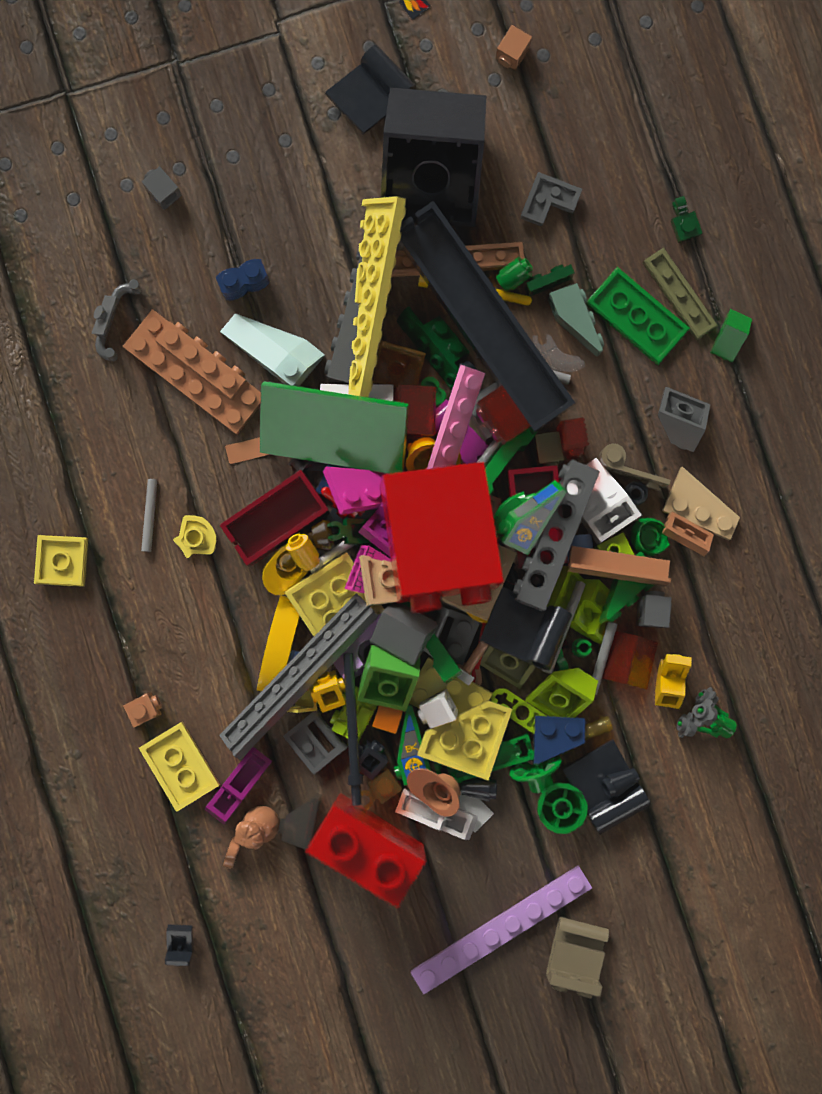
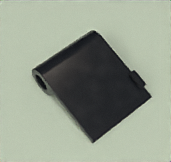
[325,45,416,135]
[479,587,572,671]
[562,739,651,835]

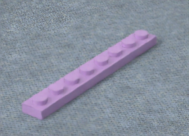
[411,866,592,994]

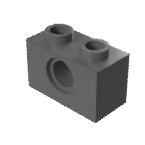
[636,591,672,628]

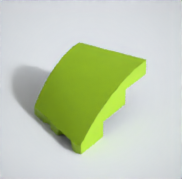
[547,566,610,645]

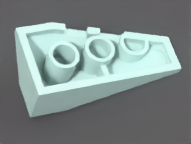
[220,313,325,387]

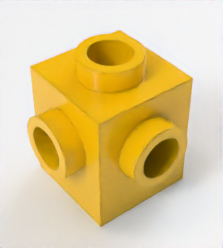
[310,670,346,713]

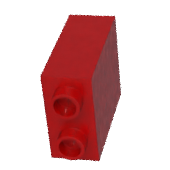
[380,462,504,613]
[306,793,425,908]

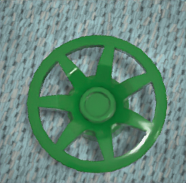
[510,756,562,793]

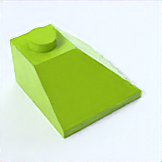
[525,668,598,718]

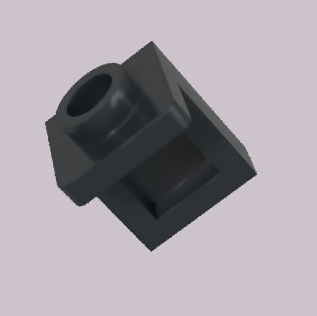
[165,924,194,966]

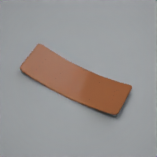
[225,437,269,464]

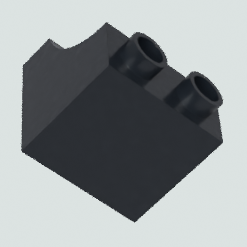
[381,88,487,227]

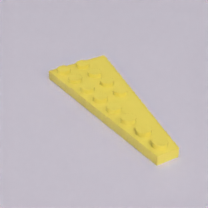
[348,197,406,397]

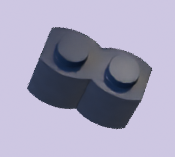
[216,259,270,301]

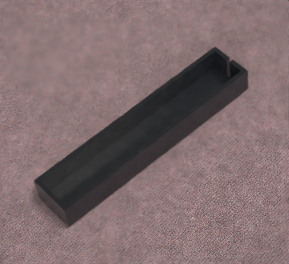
[399,201,575,434]

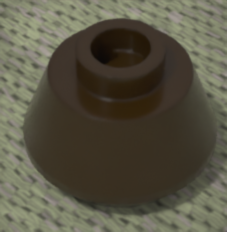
[307,518,335,551]

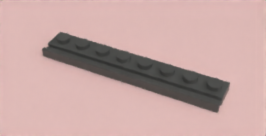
[219,593,379,760]

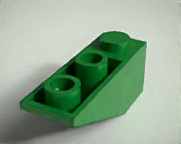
[599,551,654,624]

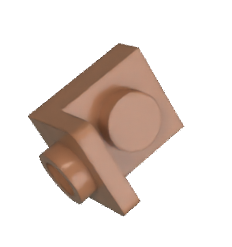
[123,692,162,728]

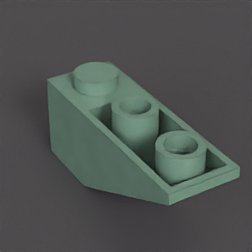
[548,283,604,357]

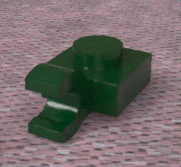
[671,196,703,243]

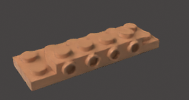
[123,309,261,435]

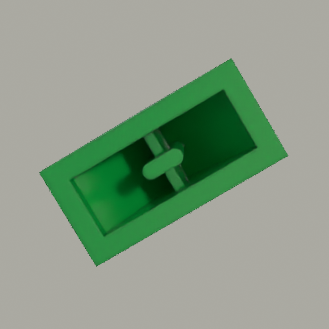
[710,309,752,362]

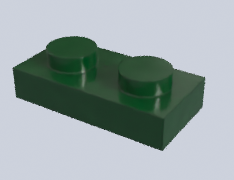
[525,264,575,297]

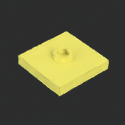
[34,535,88,587]

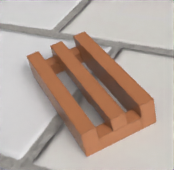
[662,511,714,556]

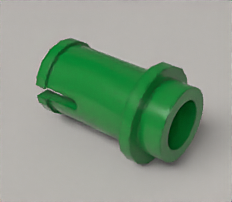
[571,638,592,658]

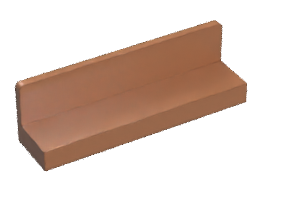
[567,546,671,586]

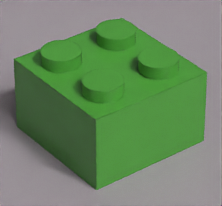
[358,645,420,711]

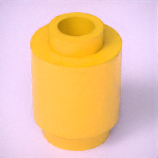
[286,534,320,571]

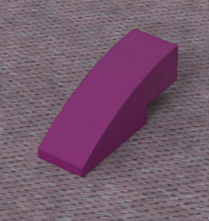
[205,747,272,824]

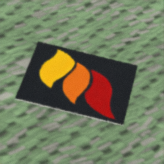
[398,0,431,20]

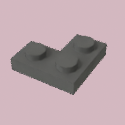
[520,172,582,227]

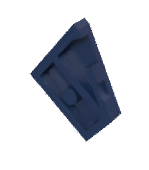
[533,716,585,765]

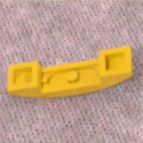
[257,595,300,691]

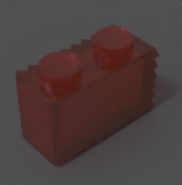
[475,385,530,445]
[556,417,590,460]

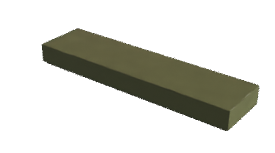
[643,248,718,341]

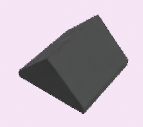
[370,603,439,666]

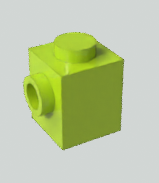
[594,533,634,555]

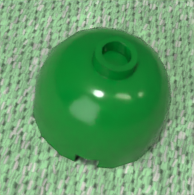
[537,783,588,834]

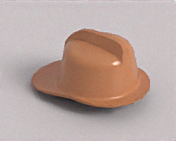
[407,768,461,817]

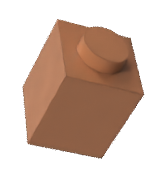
[496,25,532,70]

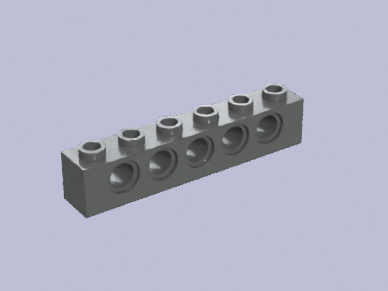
[512,460,600,611]

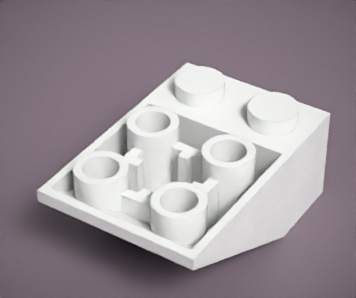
[559,458,641,545]

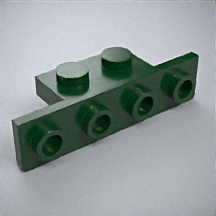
[397,306,470,390]

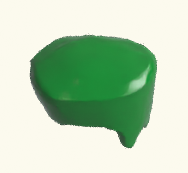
[630,518,670,557]

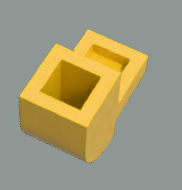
[655,654,691,709]

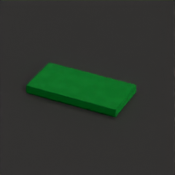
[586,267,690,365]

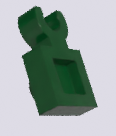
[327,518,371,545]

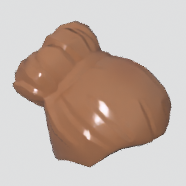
[234,806,280,850]

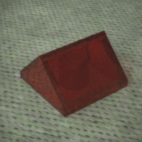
[393,384,436,438]
[602,632,658,690]

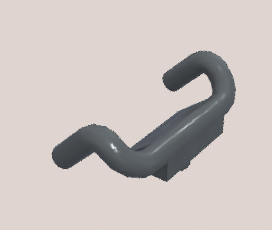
[91,279,142,362]

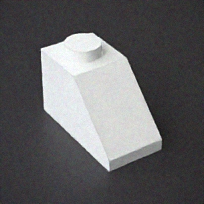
[418,689,458,728]

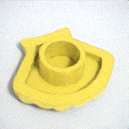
[173,515,217,558]

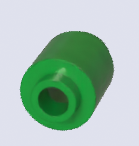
[496,257,533,291]

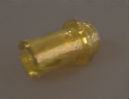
[585,715,613,741]

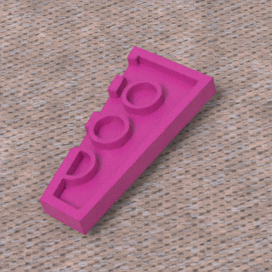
[323,467,388,515]

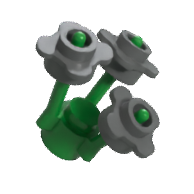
[677,687,737,738]

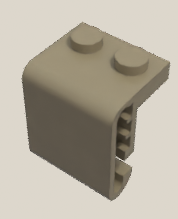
[546,917,609,998]

